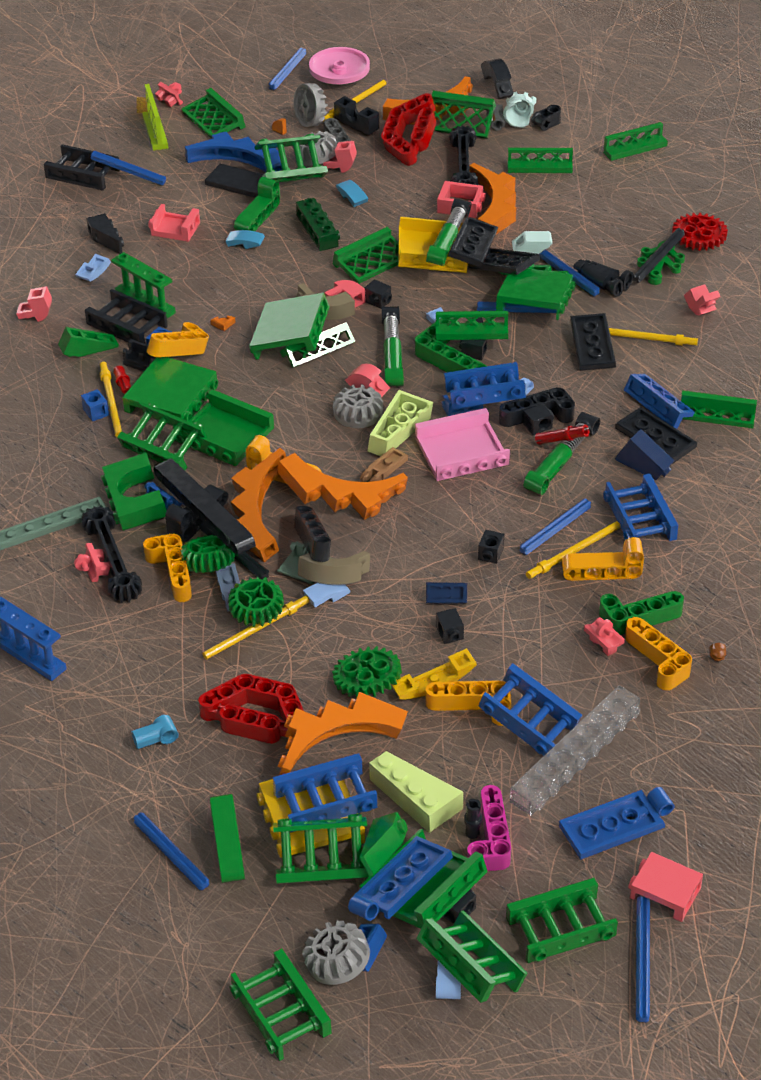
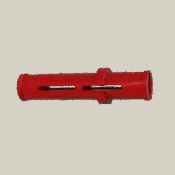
[535,425,590,445]

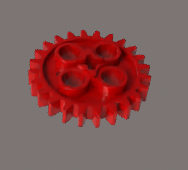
[672,212,728,251]

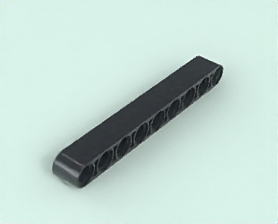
[153,458,256,556]

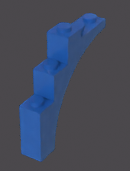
[185,131,282,172]

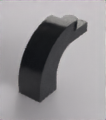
[481,58,513,99]

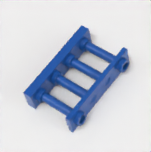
[444,362,526,409]
[603,474,678,541]
[0,597,67,681]
[478,663,582,759]
[273,753,377,833]

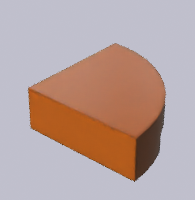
[272,118,287,135]
[210,316,236,331]

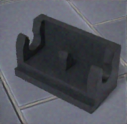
[123,339,156,372]

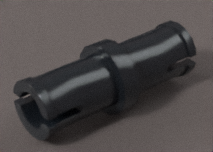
[464,799,482,839]

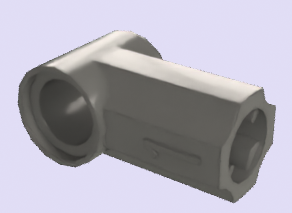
[486,104,505,131]

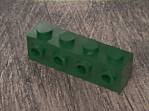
[296,198,340,251]

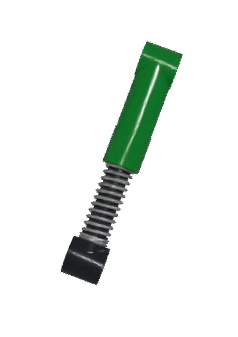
[426,198,472,266]
[381,306,404,386]
[523,412,601,495]

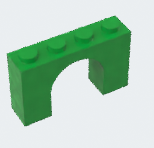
[101,453,166,531]

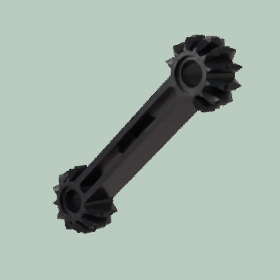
[449,125,478,185]
[82,505,142,603]

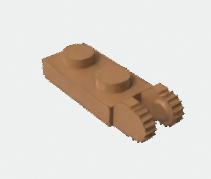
[360,447,408,482]

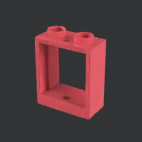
[437,181,486,218]

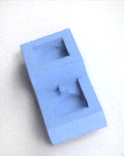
[75,254,111,282]
[303,583,350,607]

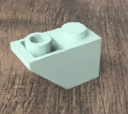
[512,231,553,254]

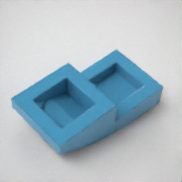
[336,180,368,207]
[225,230,265,249]

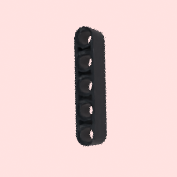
[294,505,331,562]

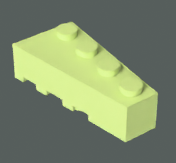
[368,390,433,456]
[369,751,463,833]

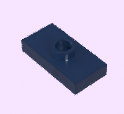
[426,582,467,603]

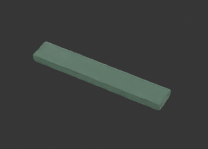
[0,496,106,550]

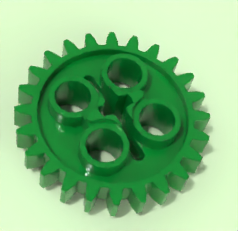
[332,646,402,698]

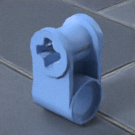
[436,961,461,999]

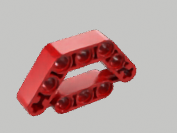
[381,93,437,166]
[198,674,304,744]

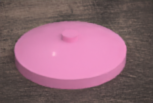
[309,47,370,84]

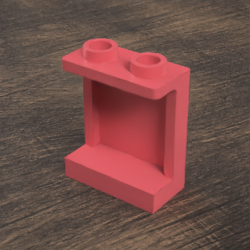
[148,204,200,242]
[628,852,703,922]

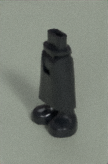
[573,259,634,296]

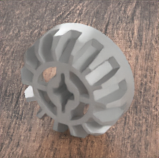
[293,83,328,127]
[299,131,337,166]
[333,384,383,428]
[302,921,370,985]

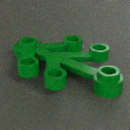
[637,240,685,285]

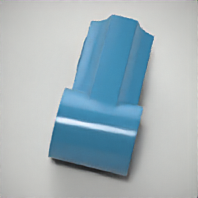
[131,715,179,749]

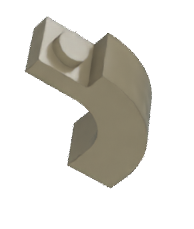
[297,283,355,320]
[298,551,370,585]

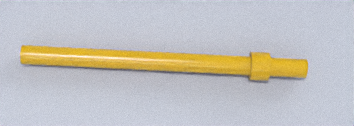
[323,80,387,122]
[609,328,698,346]
[100,362,122,437]
[526,521,621,579]
[202,595,310,660]

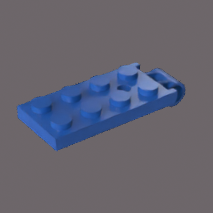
[559,787,675,860]
[348,836,453,921]

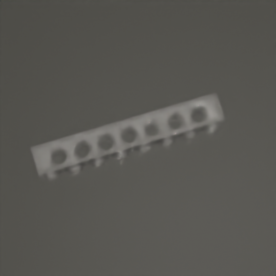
[510,685,640,816]

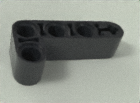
[499,387,575,427]
[165,484,229,542]

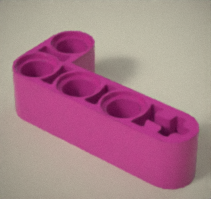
[467,785,511,871]

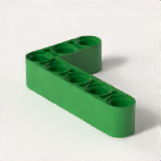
[415,318,487,373]

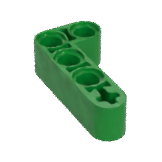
[234,177,280,231]
[599,591,684,635]
[210,794,245,883]

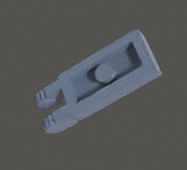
[215,563,240,612]

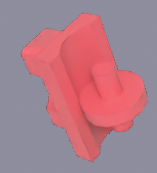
[155,82,183,107]
[74,543,110,582]
[584,617,625,656]

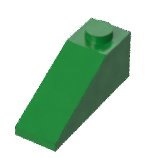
[58,327,119,357]
[359,812,408,876]

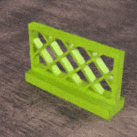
[142,84,168,151]

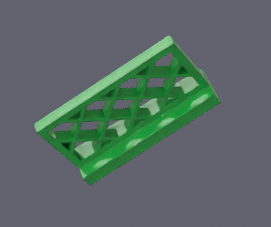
[181,88,246,139]
[432,90,496,139]
[333,227,398,284]

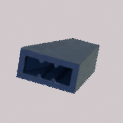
[615,429,675,480]

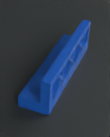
[624,374,695,428]

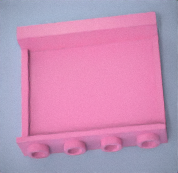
[415,408,510,481]

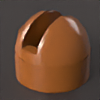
[709,643,727,661]

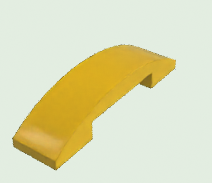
[391,648,477,699]

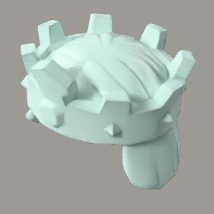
[503,92,536,128]

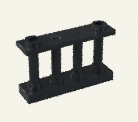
[44,144,120,191]
[85,289,168,344]

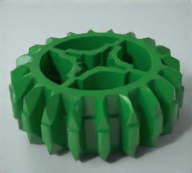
[180,535,235,573]
[228,576,284,627]

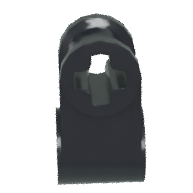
[531,105,561,131]

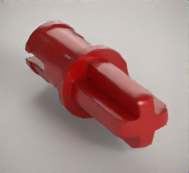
[113,365,131,394]

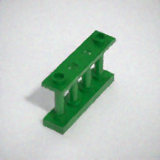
[254,134,328,182]
[111,252,176,318]
[117,402,207,470]
[273,814,370,883]
[506,878,618,963]
[416,910,528,1003]
[229,948,332,1061]

